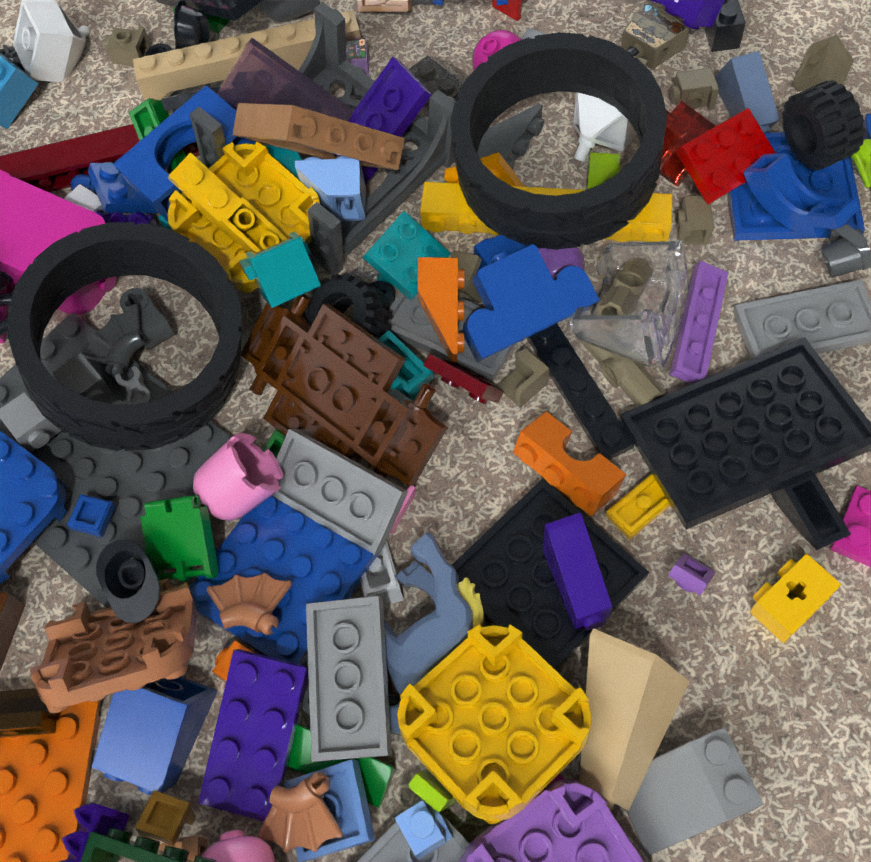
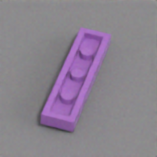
[669,260,728,384]

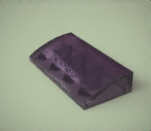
[217,38,354,160]

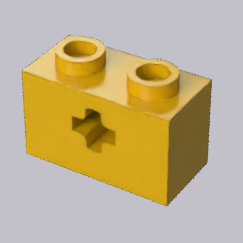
[750,553,842,644]

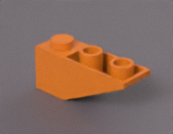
[418,257,464,363]

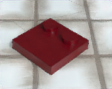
[423,354,504,405]

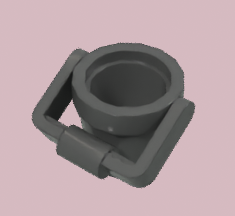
[821,224,871,278]

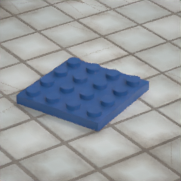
[728,132,865,241]
[189,496,378,665]

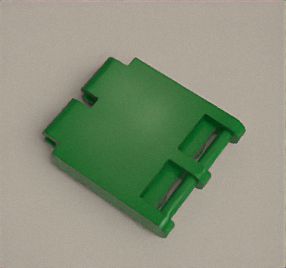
[140,495,219,582]

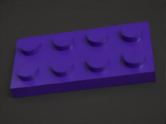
[334,56,432,185]
[198,649,308,821]

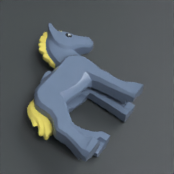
[384,532,484,735]

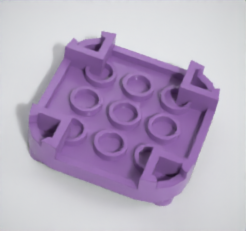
[459,779,644,862]

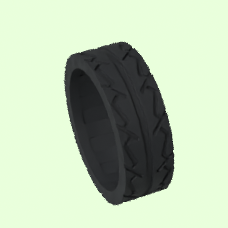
[450,32,667,250]
[8,222,242,451]

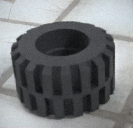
[782,80,865,170]
[303,274,393,339]

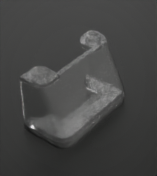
[570,241,690,368]

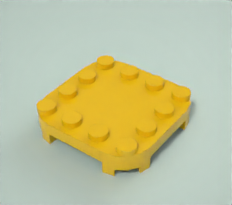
[167,141,320,293]
[397,624,592,824]

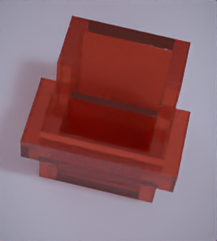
[660,100,716,187]

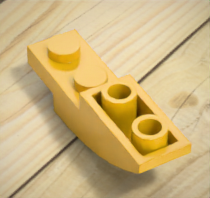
[168,152,288,254]

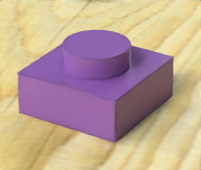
[668,553,715,596]

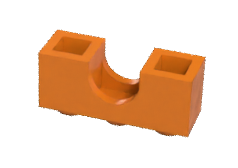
[513,411,627,517]

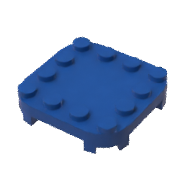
[0,431,67,585]

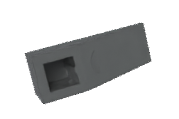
[477,103,544,170]

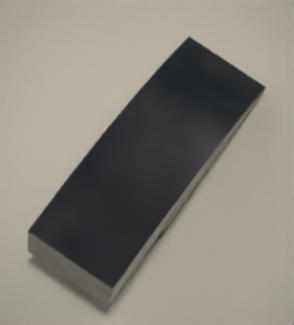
[771,475,851,550]

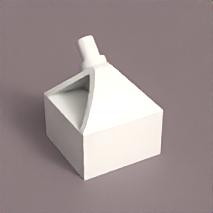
[13,0,90,82]
[573,92,637,162]

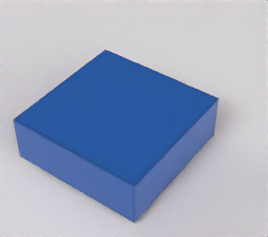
[67,494,116,538]

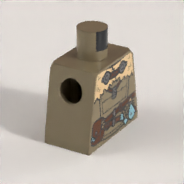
[621,1,689,69]

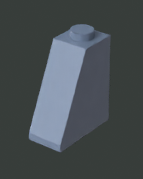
[715,51,780,133]

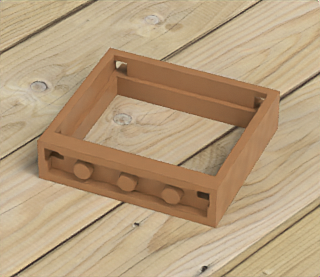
[232,103,405,170]

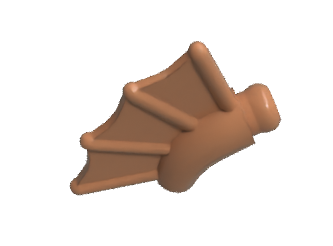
[207,573,292,635]
[257,772,343,853]

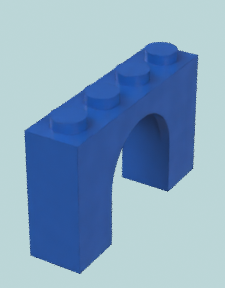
[113,85,256,221]

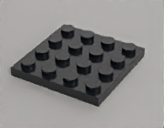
[451,479,649,670]

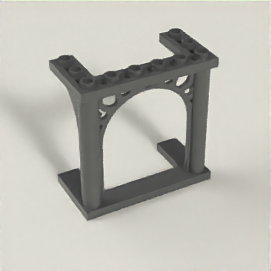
[189,1,457,275]

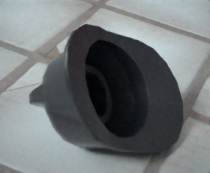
[174,0,210,49]
[96,540,161,623]

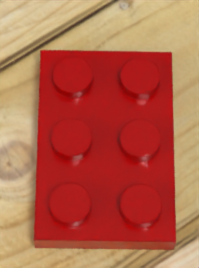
[676,108,776,205]

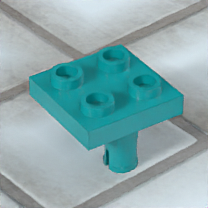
[362,211,451,301]

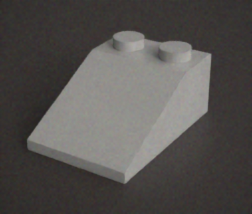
[626,727,764,856]

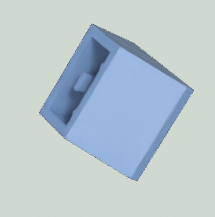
[295,156,366,221]

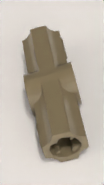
[596,257,653,329]
[580,322,666,407]

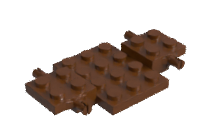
[241,294,448,486]

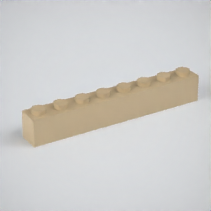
[133,10,361,100]

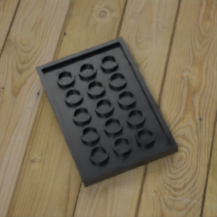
[621,337,871,530]

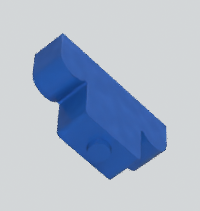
[463,244,600,362]

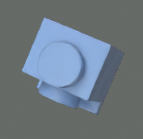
[395,800,453,860]

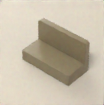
[792,35,853,92]

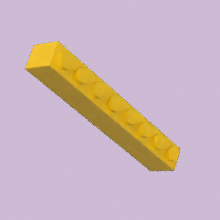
[420,182,672,244]

